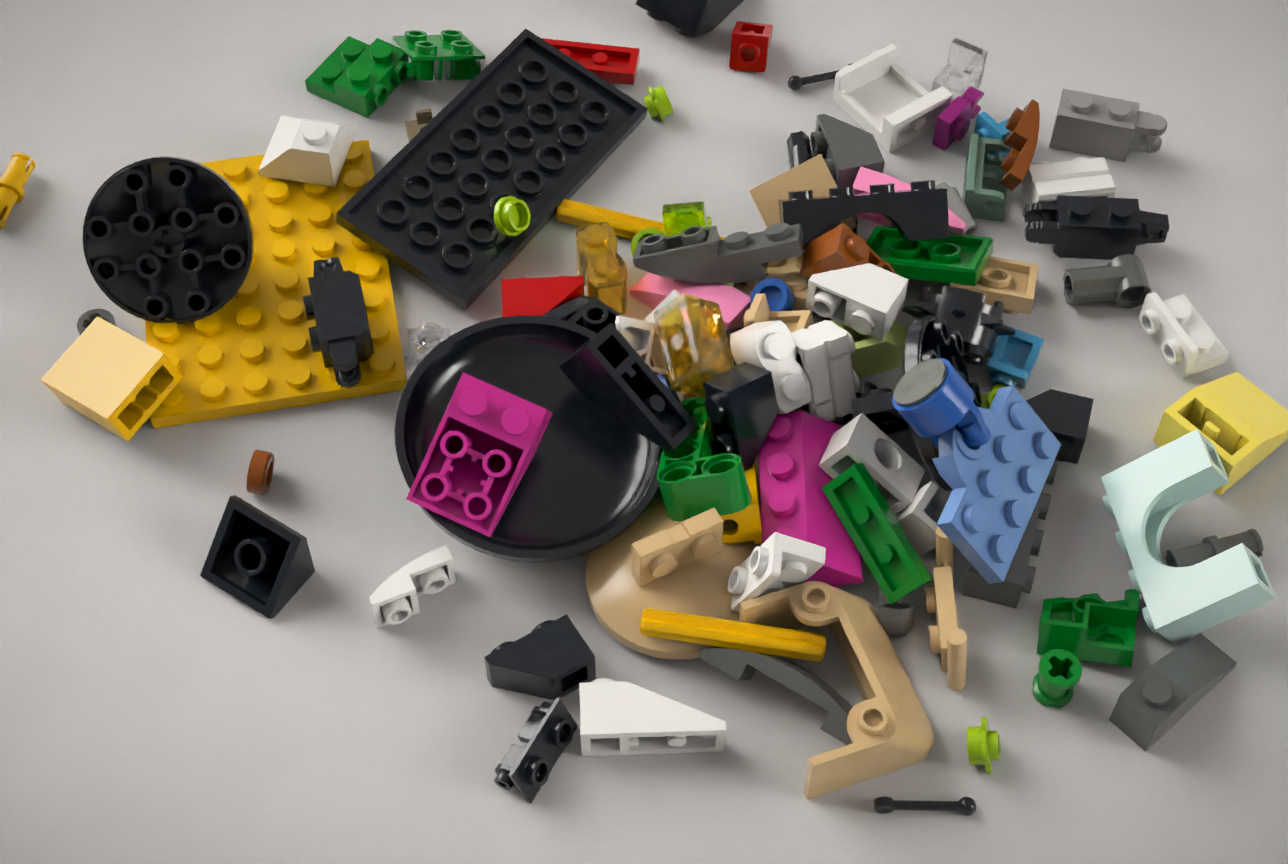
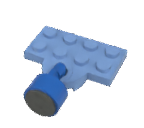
[892,358,1061,584]

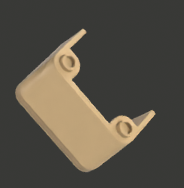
[739,581,934,800]

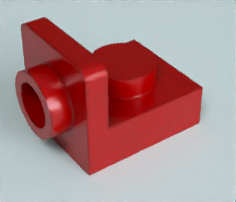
[729,21,773,73]

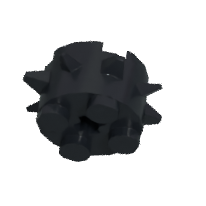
[901,286,1016,365]

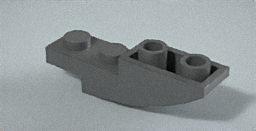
[633,223,804,284]

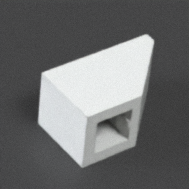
[805,263,909,341]

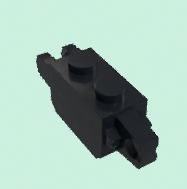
[1022,195,1169,260]
[303,257,374,389]

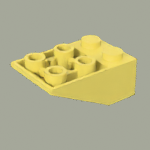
[1153,372,1288,496]

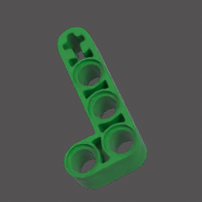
[657,397,752,522]

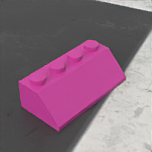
[759,411,863,586]

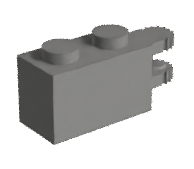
[1049,89,1168,162]

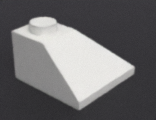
[258,115,356,187]

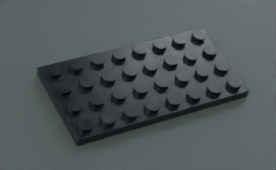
[336,29,648,311]

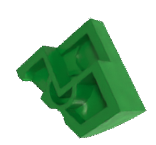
[1037,589,1139,667]

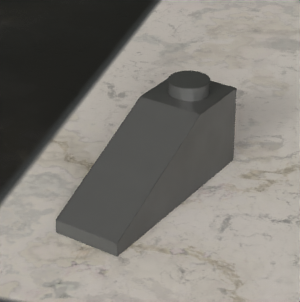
[1109,633,1237,752]

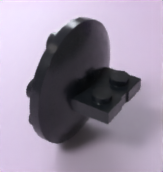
[83,156,254,324]
[851,316,982,492]

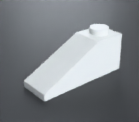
[579,678,726,756]

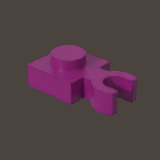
[932,86,984,151]

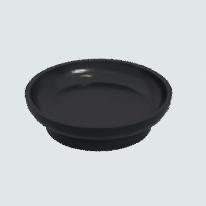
[394,316,663,563]

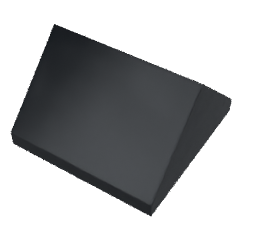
[200,495,315,619]

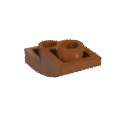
[999,99,1040,191]

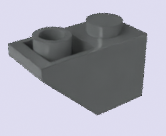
[810,114,885,187]

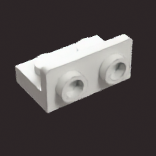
[1138,292,1229,378]
[728,532,826,612]

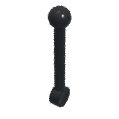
[788,63,853,90]
[874,796,976,816]

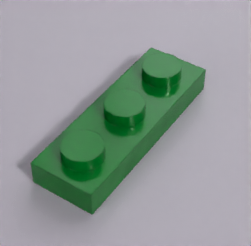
[822,463,933,605]

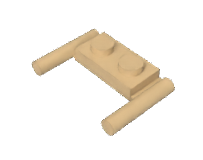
[924,526,967,691]

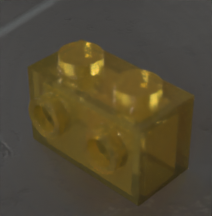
[653,293,734,398]

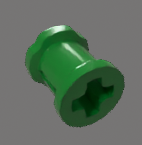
[1032,649,1082,708]

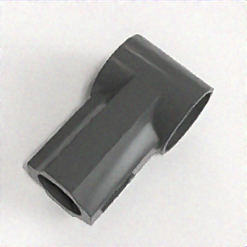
[1063,254,1152,309]

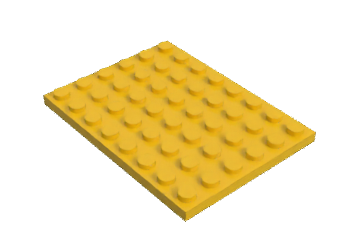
[145,140,407,429]

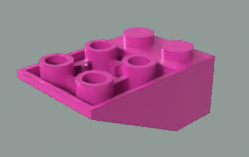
[406,372,553,537]

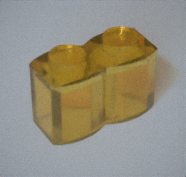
[576,222,627,314]

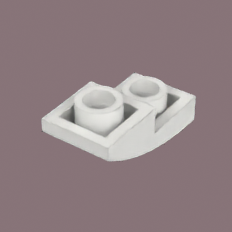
[369,545,456,628]

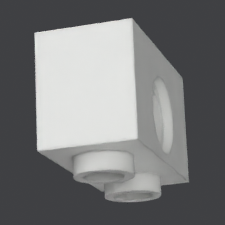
[818,413,925,515]

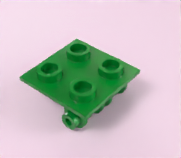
[393,30,485,81]

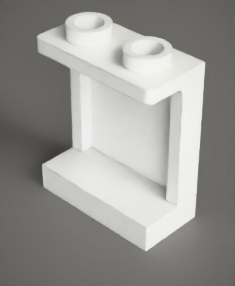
[833,44,953,153]

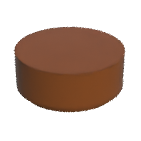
[246,449,275,495]

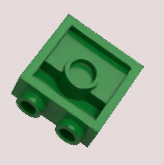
[305,36,409,118]

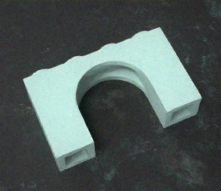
[1101,429,1276,644]

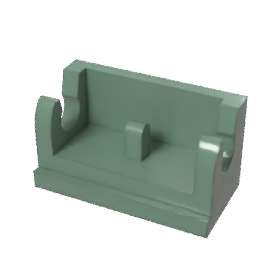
[962,133,1008,222]

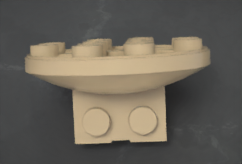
[586,498,760,660]

